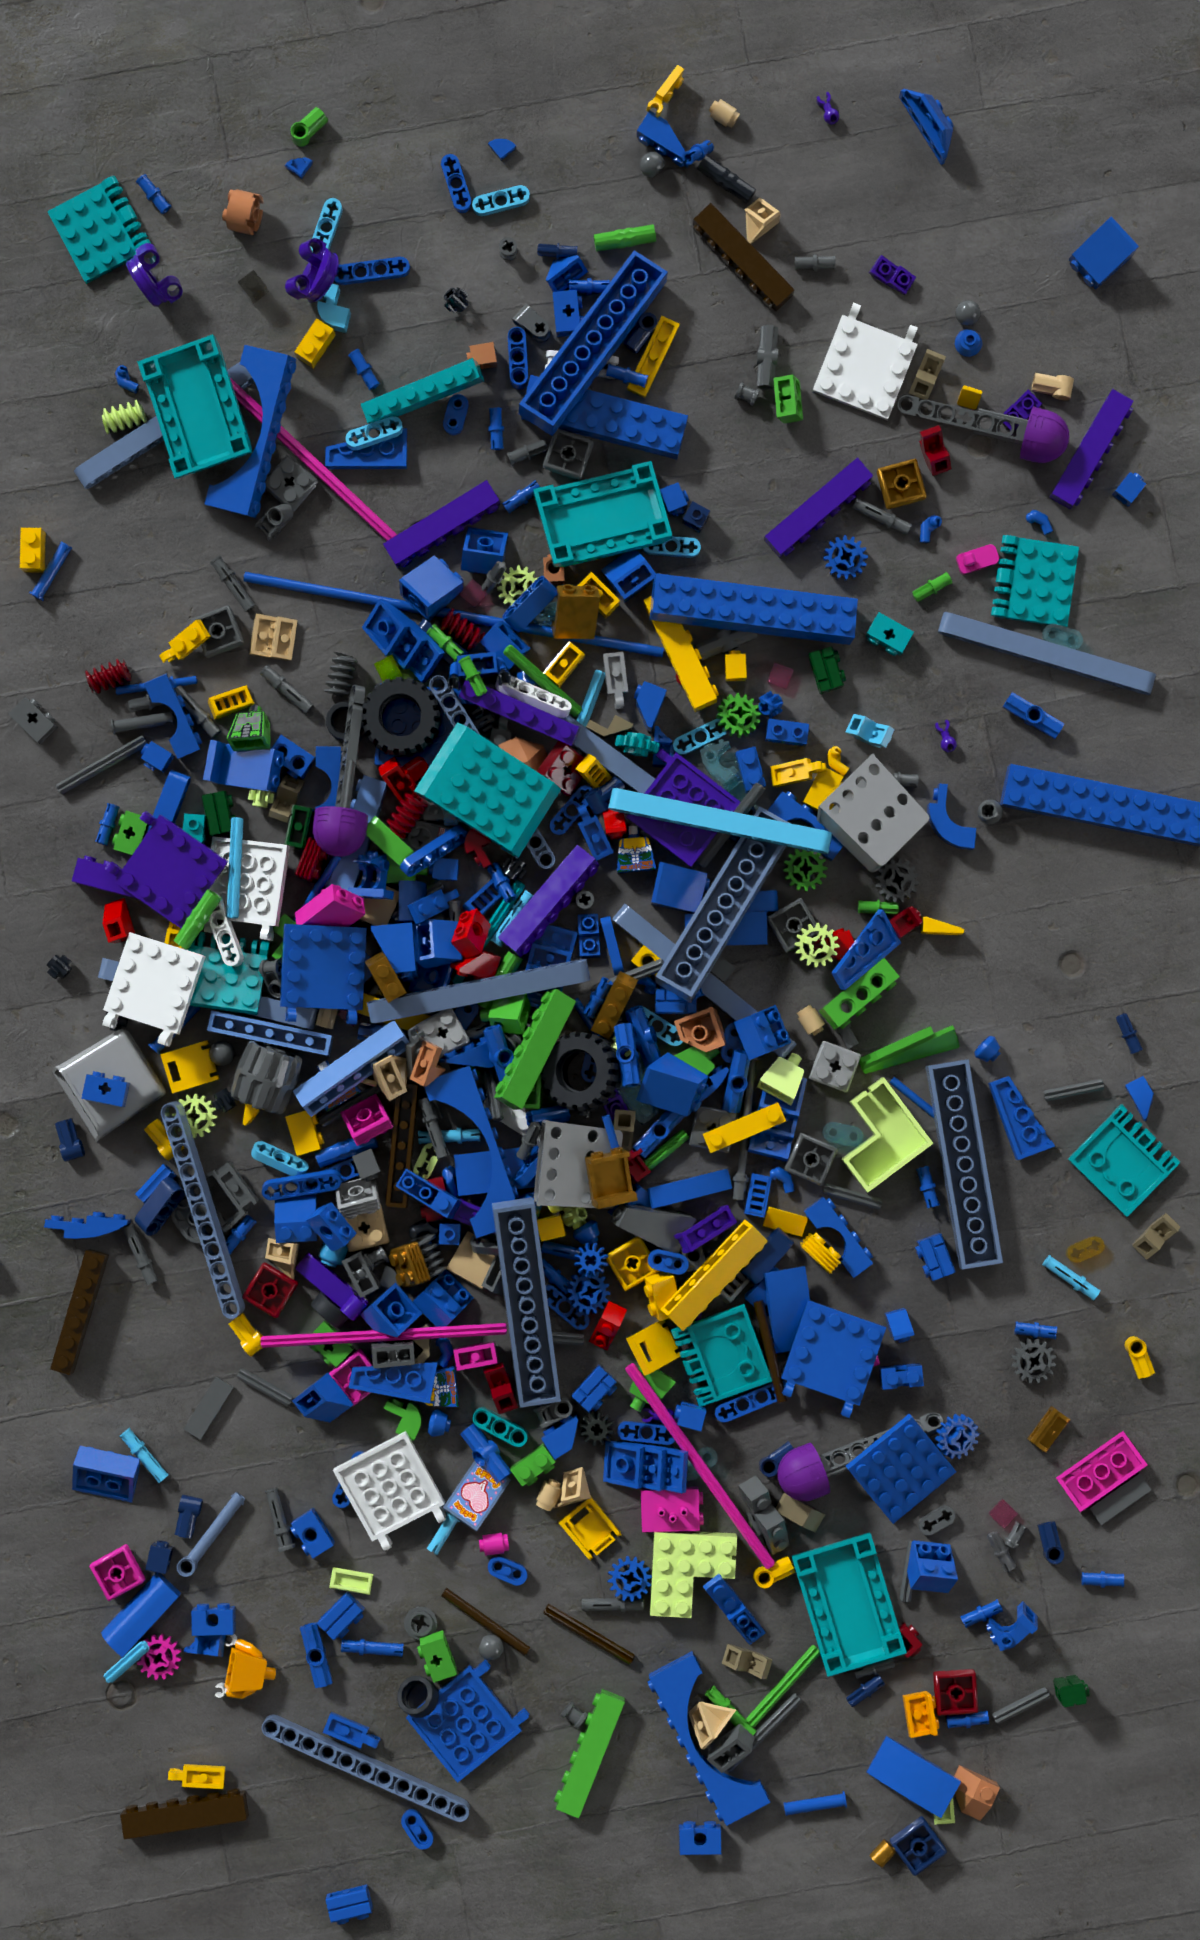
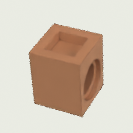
[466,342,497,370]
[543,554,565,585]

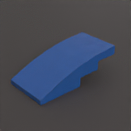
[362,598,445,682]
[525,924,578,1008]
[748,1069,807,1161]
[454,1145,539,1196]
[764,1266,810,1353]
[603,1441,688,1494]
[866,1735,961,1818]

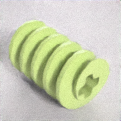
[102,400,147,434]

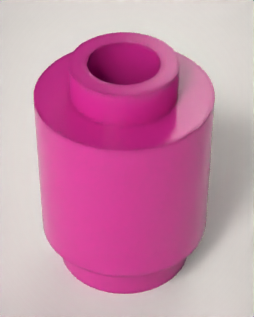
[479,1533,509,1556]

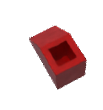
[603,810,626,840]
[102,898,135,943]
[812,928,854,961]
[450,950,501,980]
[589,1301,627,1350]

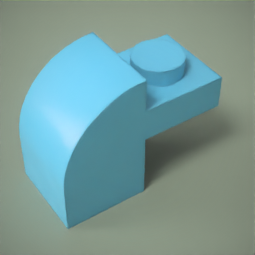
[317,284,351,333]
[846,714,895,748]

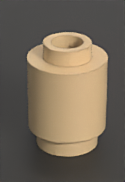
[709,99,740,128]
[797,1005,825,1036]
[536,1479,562,1511]

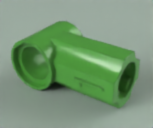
[291,107,328,147]

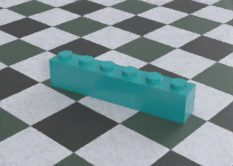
[361,358,484,424]

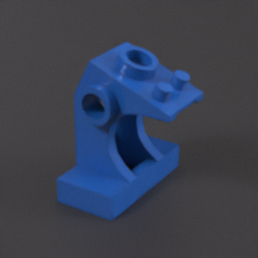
[348,850,394,900]
[987,1601,1038,1651]

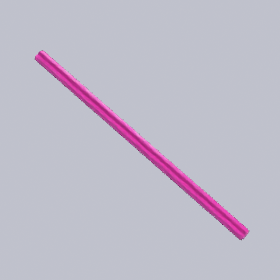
[230,378,397,541]
[260,1323,507,1348]
[625,1363,775,1569]

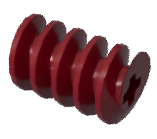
[440,608,485,651]
[85,659,132,694]
[387,793,429,838]

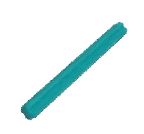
[451,880,525,984]

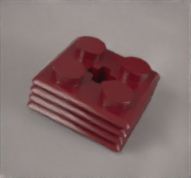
[537,741,584,797]
[295,837,330,883]
[242,1262,298,1318]
[933,1669,978,1716]

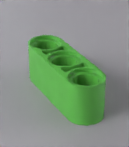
[366,816,414,866]

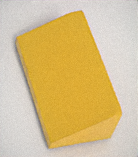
[763,1206,808,1237]

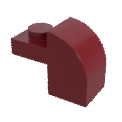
[919,425,952,476]
[465,828,493,869]
[483,1362,518,1414]

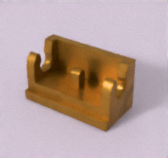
[1027,1406,1070,1453]

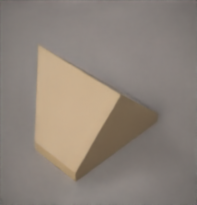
[744,198,781,244]
[373,1055,407,1101]
[265,1238,300,1280]
[554,1467,591,1509]
[688,1702,736,1749]

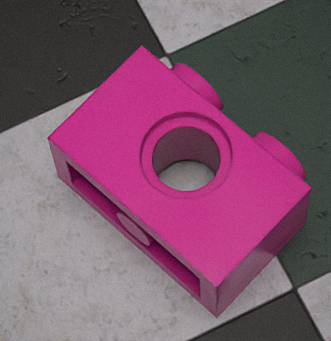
[453,1341,498,1371]

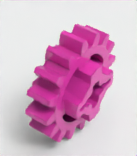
[137,1634,182,1680]

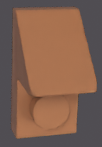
[410,1041,446,1087]

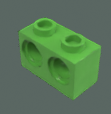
[774,374,803,424]

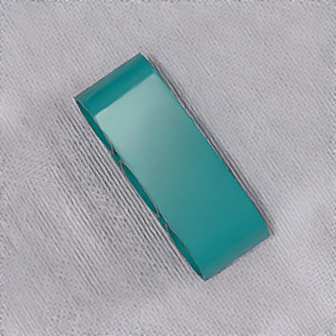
[473,1407,528,1447]

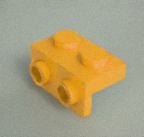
[902,1691,940,1738]

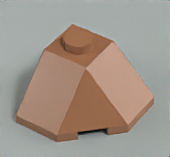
[498,736,548,771]
[674,1007,726,1053]
[954,1765,1000,1821]

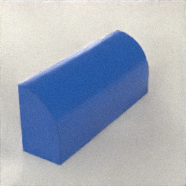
[684,912,768,945]
[101,1572,181,1657]

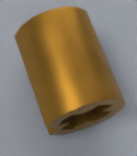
[869,1839,896,1868]

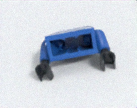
[447,652,511,692]

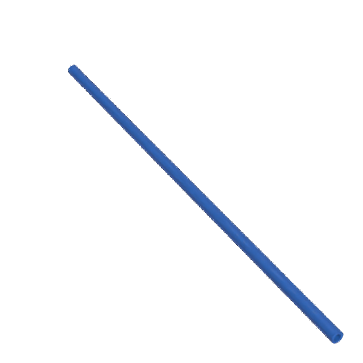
[243,572,664,658]

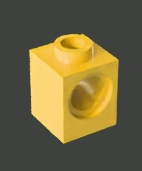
[724,651,747,682]
[631,945,660,977]

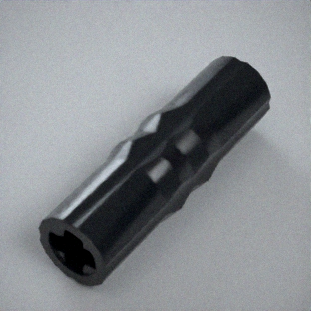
[697,155,756,204]

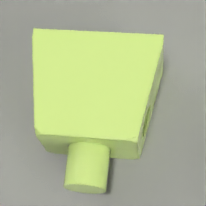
[757,1053,804,1106]

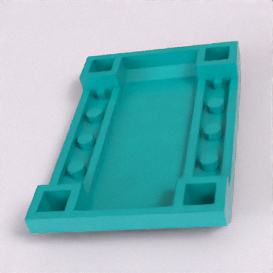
[137,334,252,479]
[533,461,673,567]
[414,722,561,858]
[792,1532,907,1677]

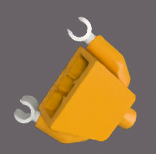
[215,1634,276,1699]

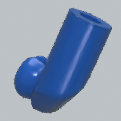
[115,365,139,394]
[1026,510,1053,535]
[920,515,942,543]
[637,977,657,995]
[442,1166,458,1197]
[770,1167,795,1193]
[436,1338,454,1368]

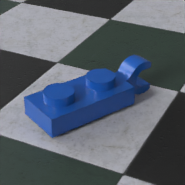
[577,804,614,861]
[407,889,460,924]
[322,1712,380,1749]

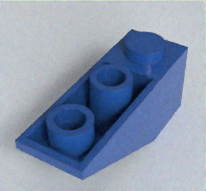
[637,111,690,168]
[439,1036,503,1068]
[396,1169,463,1219]

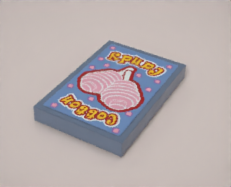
[442,1460,511,1532]

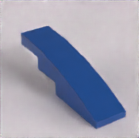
[647,1168,732,1209]

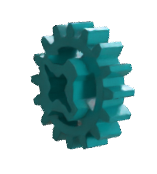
[615,732,660,757]

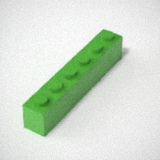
[494,989,576,1110]
[554,1689,625,1818]

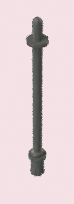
[732,1057,762,1200]

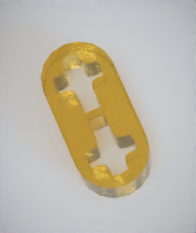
[1066,1236,1105,1263]

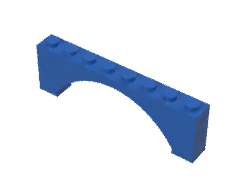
[205,345,296,518]
[424,1066,519,1238]
[647,1651,770,1826]

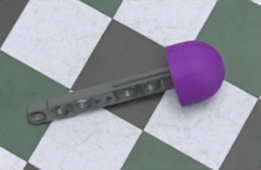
[898,395,1069,463]
[313,685,368,857]
[778,1412,943,1501]

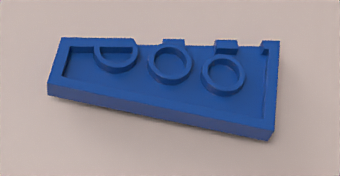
[325,428,408,469]
[831,909,901,990]
[988,1076,1055,1160]
[349,1362,438,1404]

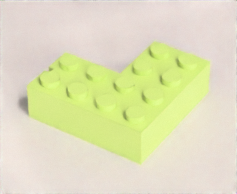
[841,1077,933,1193]
[650,1531,737,1618]

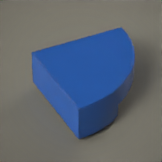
[488,139,516,160]
[285,157,313,179]

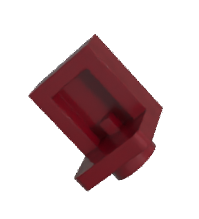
[889,906,923,938]
[627,1148,651,1184]
[899,1622,923,1658]

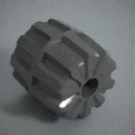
[231,1041,302,1114]

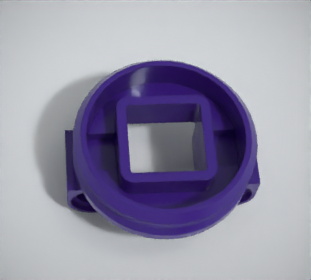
[285,238,339,303]
[126,243,183,307]

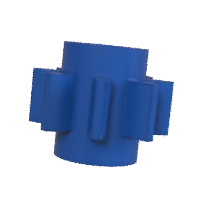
[758,691,783,718]

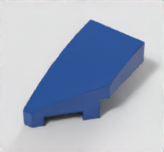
[653,726,674,767]
[1125,1076,1154,1121]
[184,1635,226,1657]

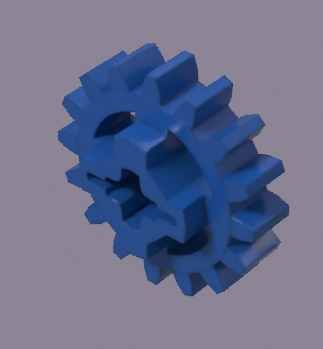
[823,535,868,581]
[565,1270,610,1314]
[935,1414,979,1459]
[607,1556,652,1602]

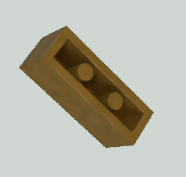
[591,971,638,1039]

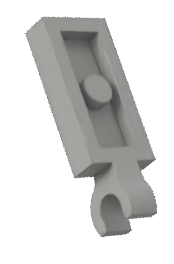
[603,652,629,709]

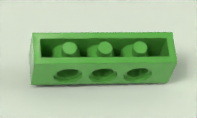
[819,958,900,1030]

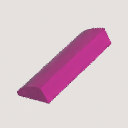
[1056,1431,1147,1513]

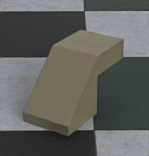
[909,349,946,400]
[586,715,633,738]
[268,774,305,823]
[613,1109,636,1151]
[1132,1213,1180,1260]
[413,1323,431,1363]
[775,1493,825,1533]
[722,1644,772,1680]

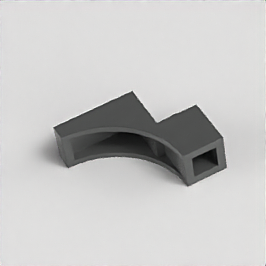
[738,1476,790,1555]

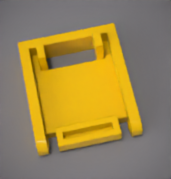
[160,1040,219,1094]
[626,1320,680,1376]
[559,1495,622,1561]

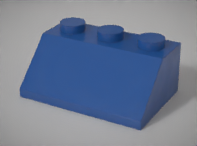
[72,1446,140,1502]

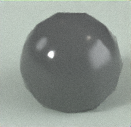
[640,152,665,178]
[955,300,981,326]
[978,799,1003,825]
[209,1040,235,1066]
[479,1634,504,1661]

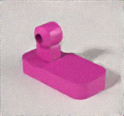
[956,544,999,575]

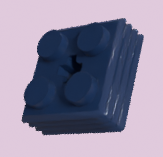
[890,1816,947,1876]

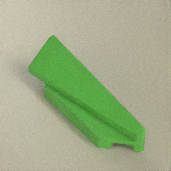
[859,1025,960,1074]

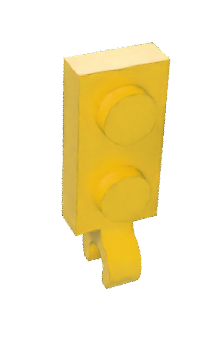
[646,65,684,117]
[159,620,211,663]
[770,758,827,787]
[168,1764,226,1789]

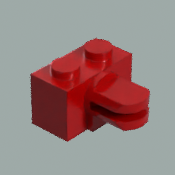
[378,756,429,806]

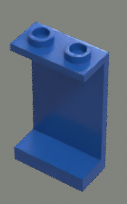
[203,740,284,793]

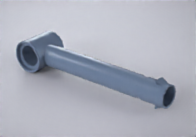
[177,1492,245,1577]

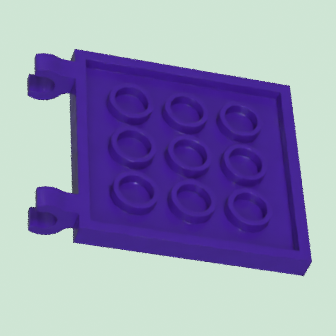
[626,749,740,867]
[105,811,229,928]

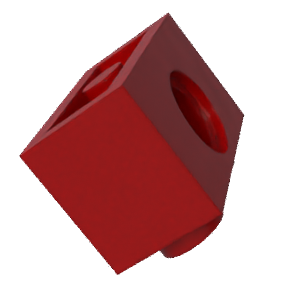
[451,908,491,959]

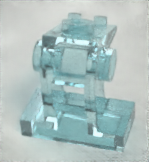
[700,739,742,792]

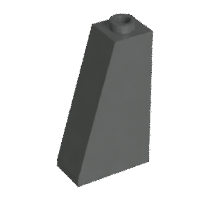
[611,1204,696,1254]

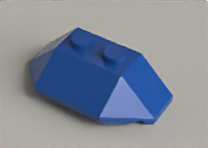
[899,89,954,165]

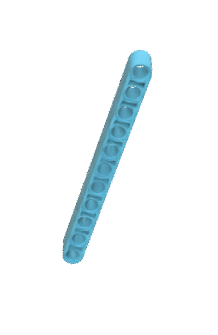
[608,788,832,854]

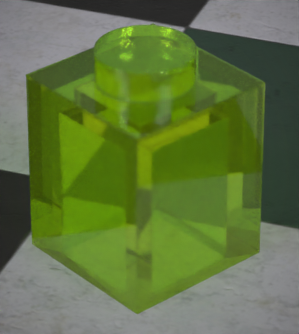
[374,655,403,683]

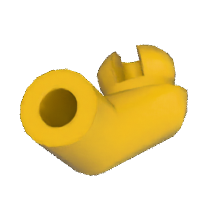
[827,746,849,776]

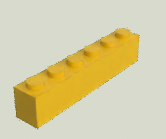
[643,596,719,712]
[660,1220,768,1331]

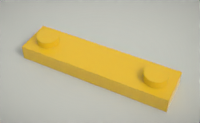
[627,316,680,398]
[702,1102,786,1153]

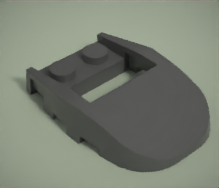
[171,1162,259,1243]

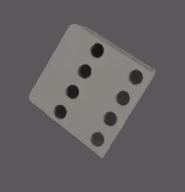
[817,754,929,873]
[52,1029,166,1142]
[534,1120,623,1209]

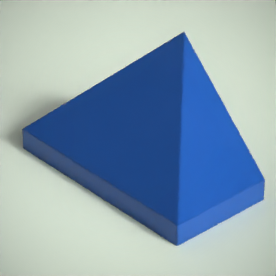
[546,255,588,292]

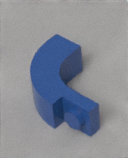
[927,783,976,850]

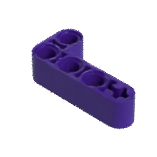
[295,1252,369,1321]

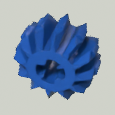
[574,1243,608,1277]

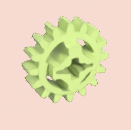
[497,565,539,605]
[794,923,839,968]
[172,1094,218,1138]

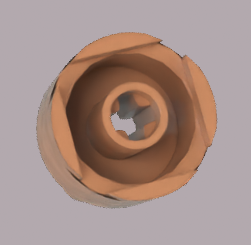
[222,189,263,235]

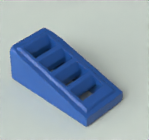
[462,879,502,915]
[744,1173,772,1218]

